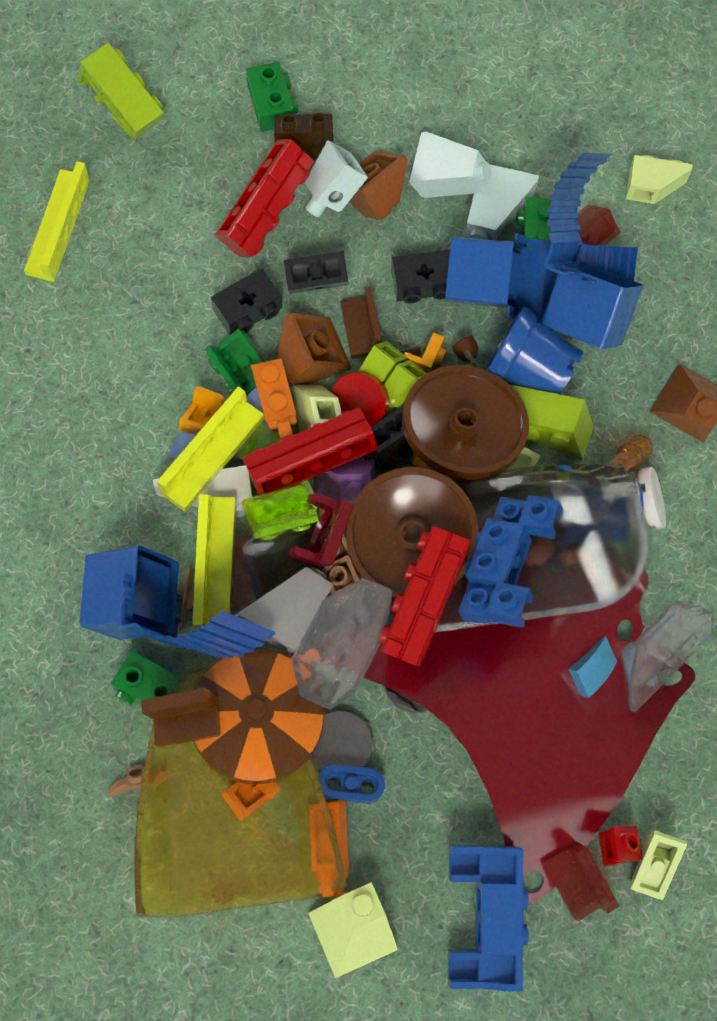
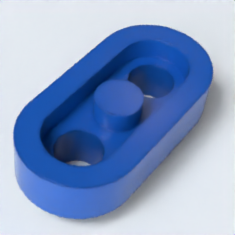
[317,764,385,804]

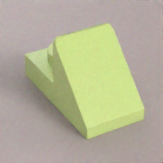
[630,830,687,900]

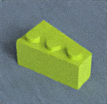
[78,42,164,140]
[509,384,594,459]

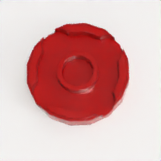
[331,371,390,427]

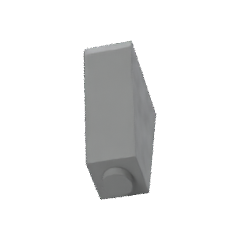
[234,567,334,655]

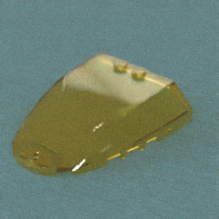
[134,666,346,918]

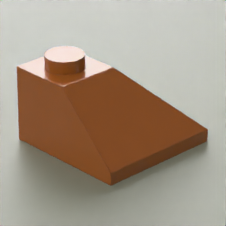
[349,151,408,220]
[276,313,352,385]
[650,364,717,443]

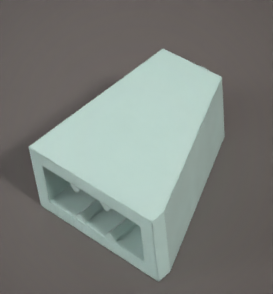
[409,132,491,198]
[464,164,539,241]

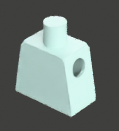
[305,141,368,217]

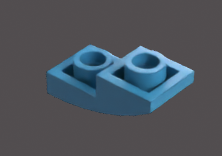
[568,635,617,698]

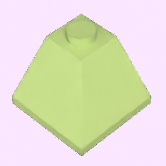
[308,882,398,978]

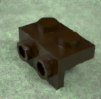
[274,113,333,161]

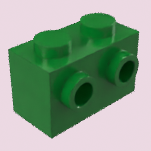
[246,62,298,132]
[111,650,190,706]

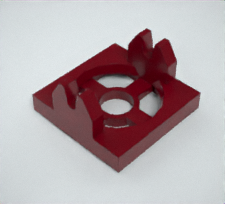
[288,493,353,568]

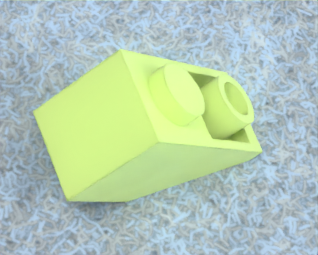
[626,155,693,204]
[291,384,341,432]

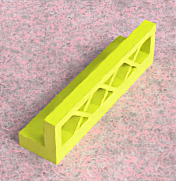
[24,161,90,282]
[157,387,265,513]
[192,494,237,625]

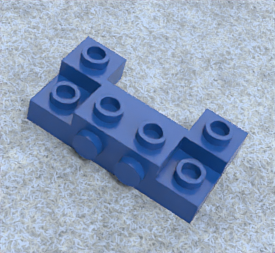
[458,495,564,628]
[448,845,529,991]

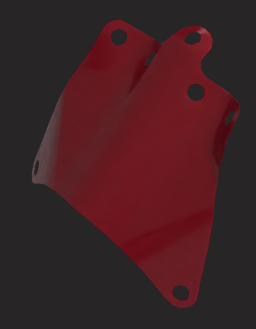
[291,512,695,905]

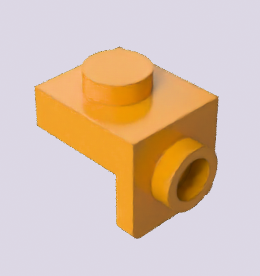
[404,332,447,373]
[178,386,225,434]

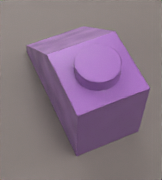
[313,459,376,503]

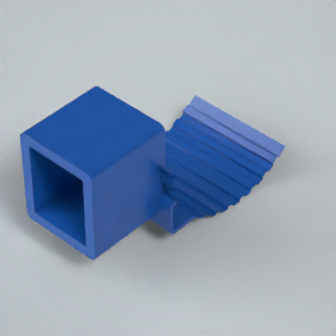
[541,152,643,349]
[445,233,638,322]
[80,545,276,659]

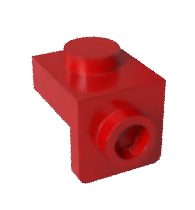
[598,826,643,866]

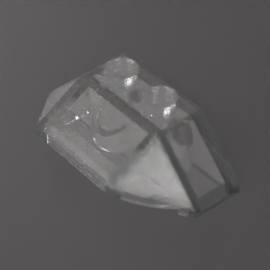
[292,578,393,710]
[621,600,713,712]

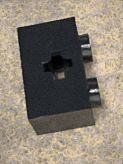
[391,250,450,304]
[284,251,349,294]
[211,268,282,335]
[364,404,414,475]

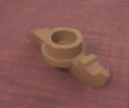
[177,568,194,631]
[108,764,169,796]

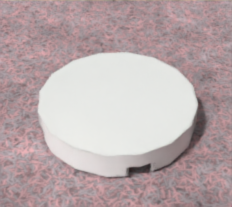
[638,467,666,531]

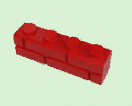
[215,139,314,257]
[242,407,378,500]
[378,526,471,667]

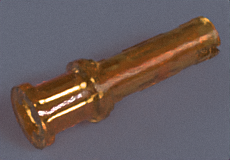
[600,435,653,484]

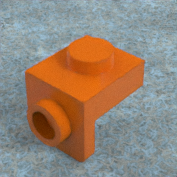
[221,781,281,821]

